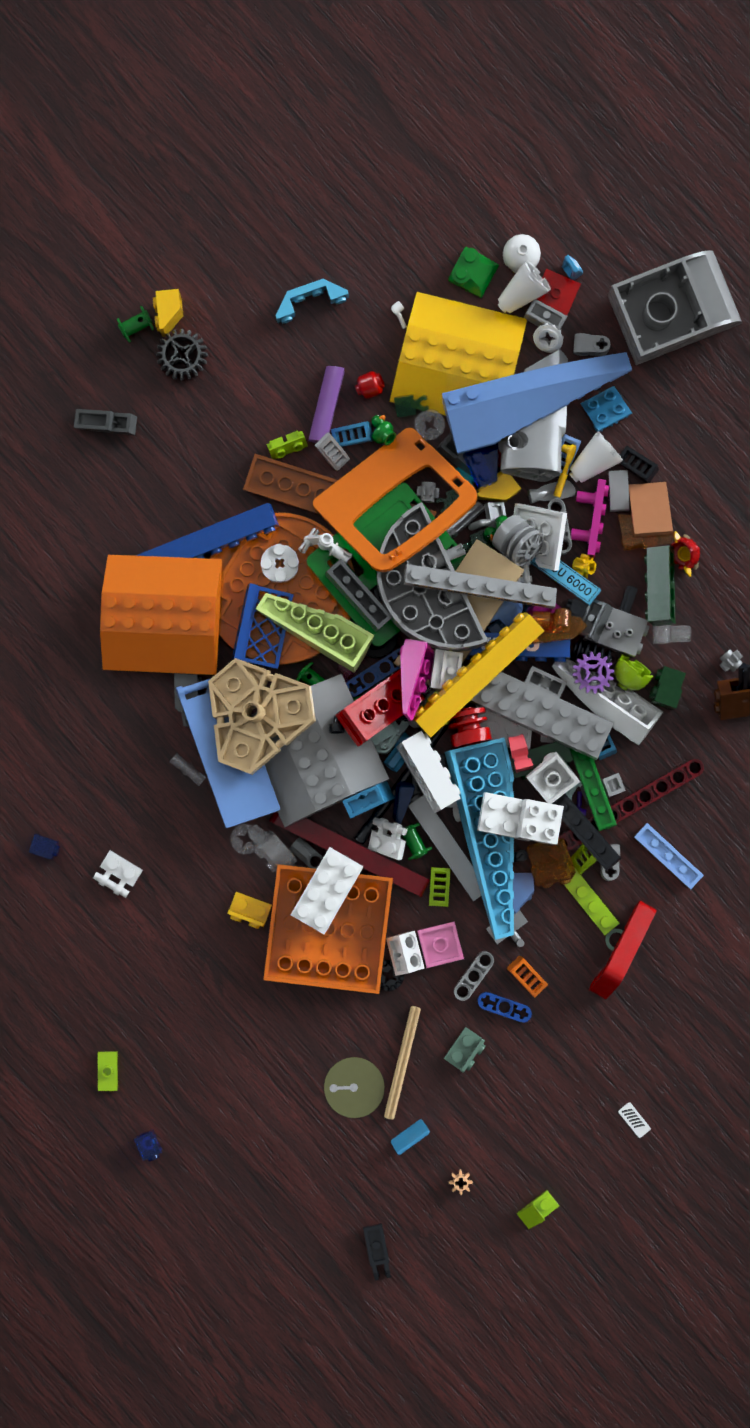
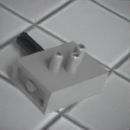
[583,586,650,658]

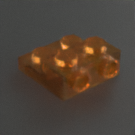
[526,838,576,888]

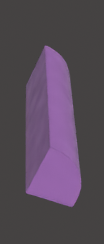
[308,366,345,446]

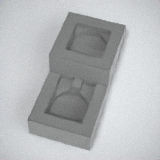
[608,470,629,512]
[580,773,626,805]

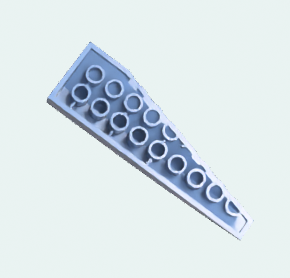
[442,352,632,454]

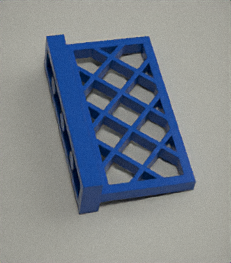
[231,583,294,669]

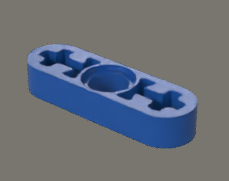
[477,992,532,1022]

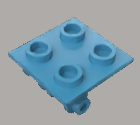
[581,386,632,432]

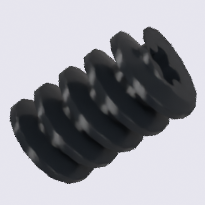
[570,637,612,674]

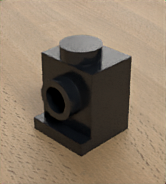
[563,598,588,623]

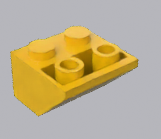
[153,289,183,337]

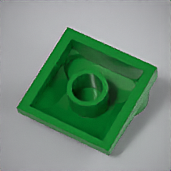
[448,247,499,299]

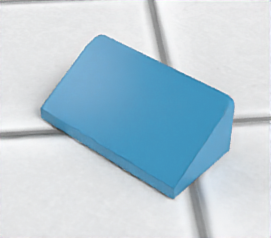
[391,1119,430,1155]

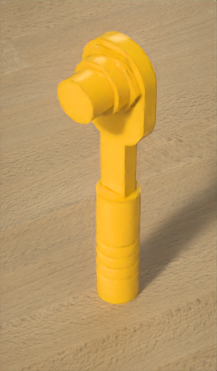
[553,444,576,497]

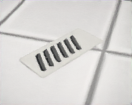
[618,1102,651,1138]

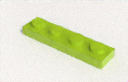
[556,863,620,935]

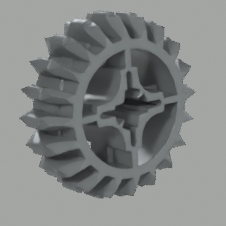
[156,329,208,381]

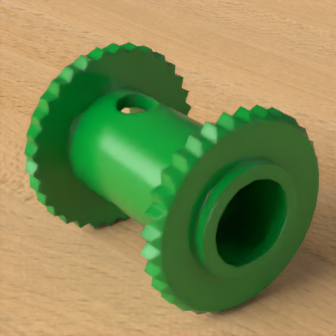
[116,306,154,342]
[296,662,325,686]
[402,823,432,861]

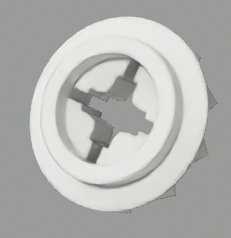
[533,323,564,353]

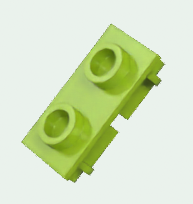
[266,430,308,459]

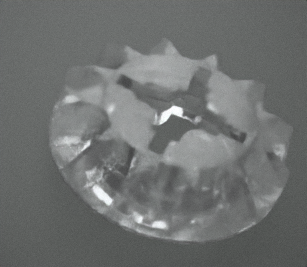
[414,409,445,440]
[230,824,261,854]

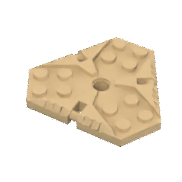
[208,658,316,775]

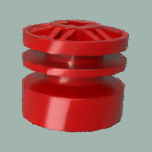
[448,707,492,749]

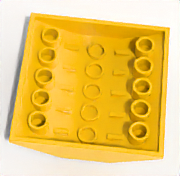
[389,292,527,416]

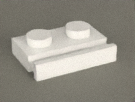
[429,649,463,689]

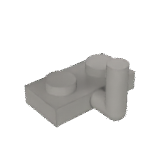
[468,501,506,542]

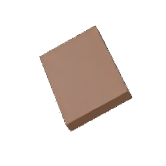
[629,482,673,537]

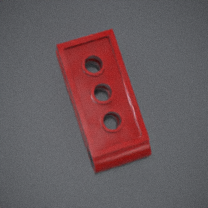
[335,669,425,747]

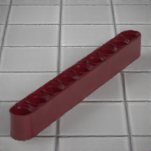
[552,759,704,853]
[269,812,430,897]

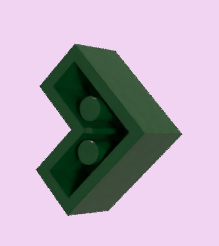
[648,666,686,710]

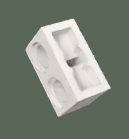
[386,931,424,976]

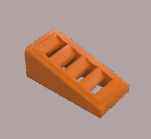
[506,956,548,998]

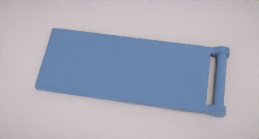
[176,678,280,828]

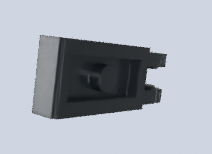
[363,1223,391,1281]

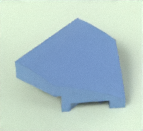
[513,873,534,914]

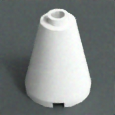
[498,261,551,313]
[569,431,623,483]

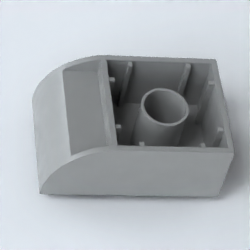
[607,250,742,365]

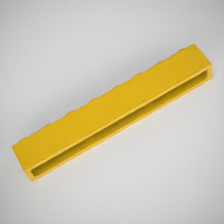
[413,612,544,738]

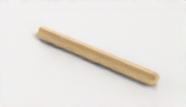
[384,1006,421,1120]

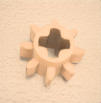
[448,1169,473,1195]

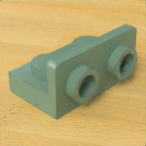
[444,1026,486,1073]

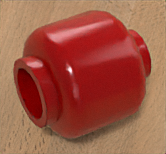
[355,371,385,399]

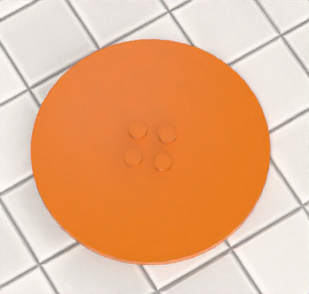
[210,513,355,665]

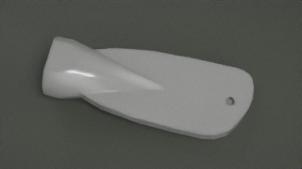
[528,480,576,504]

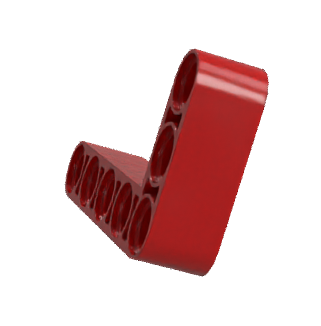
[589,900,657,1000]

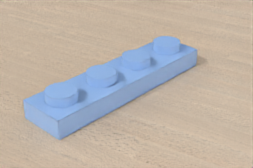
[634,823,704,889]

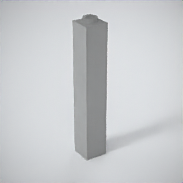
[408,794,481,901]

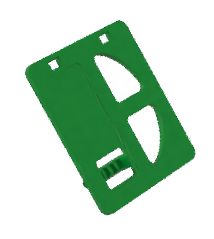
[306,483,466,647]

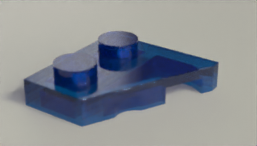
[463,443,498,489]

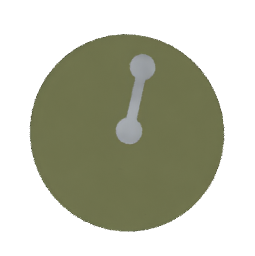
[324,1057,385,1118]

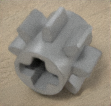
[416,482,440,503]
[719,649,743,673]

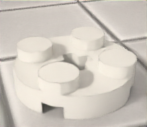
[260,544,299,583]

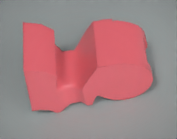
[508,734,533,773]

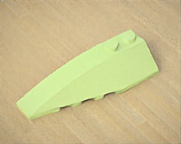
[256,593,374,673]

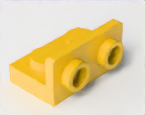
[227,892,272,929]

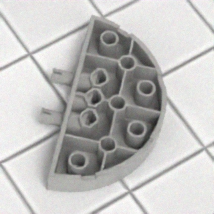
[377,502,488,652]

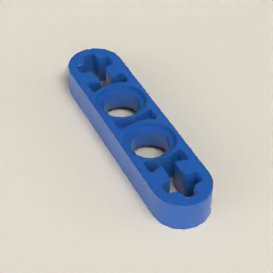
[346,648,401,697]

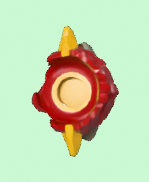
[671,531,700,577]

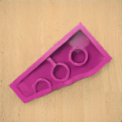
[400,639,434,721]

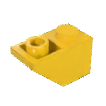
[477,471,521,503]

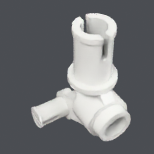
[298,528,353,564]

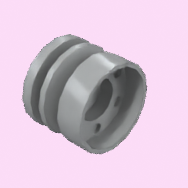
[492,515,544,566]

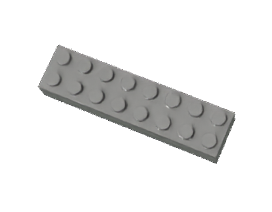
[469,672,614,760]

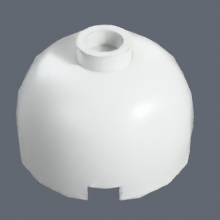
[503,234,541,273]

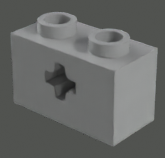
[524,666,567,698]

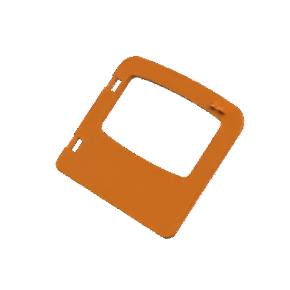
[313,428,477,572]

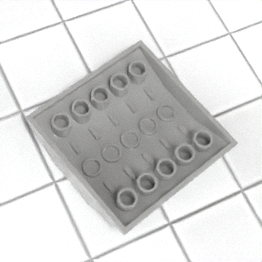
[251,674,389,827]

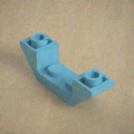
[276,279,349,324]

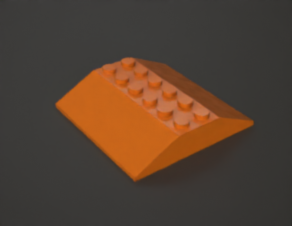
[100,555,222,675]
[264,864,393,994]

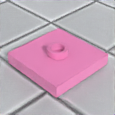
[417,921,464,968]

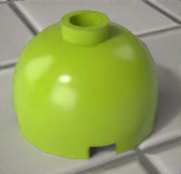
[614,654,653,691]

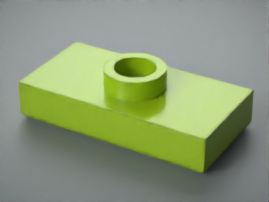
[98,1051,118,1091]

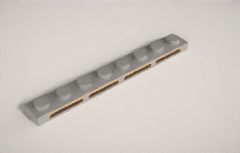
[403,564,557,609]

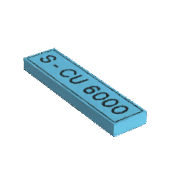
[530,557,601,606]

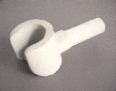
[391,301,407,329]

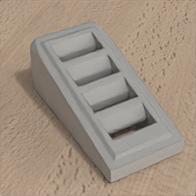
[315,432,350,471]

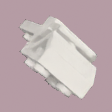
[477,792,564,845]

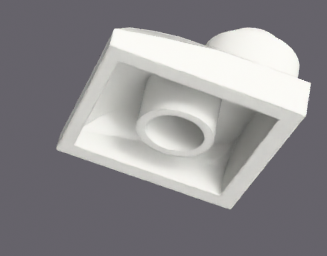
[526,752,580,804]

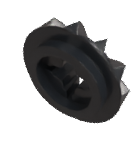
[380,960,404,991]

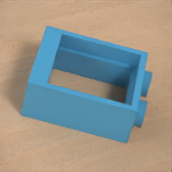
[343,781,395,819]

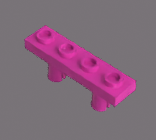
[571,479,609,558]

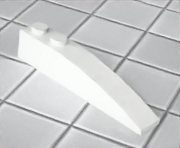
[552,659,663,745]

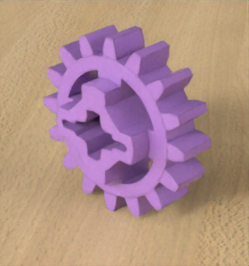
[572,652,614,694]

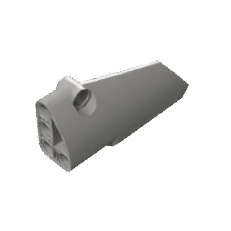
[498,349,568,482]

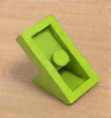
[517,1190,559,1229]

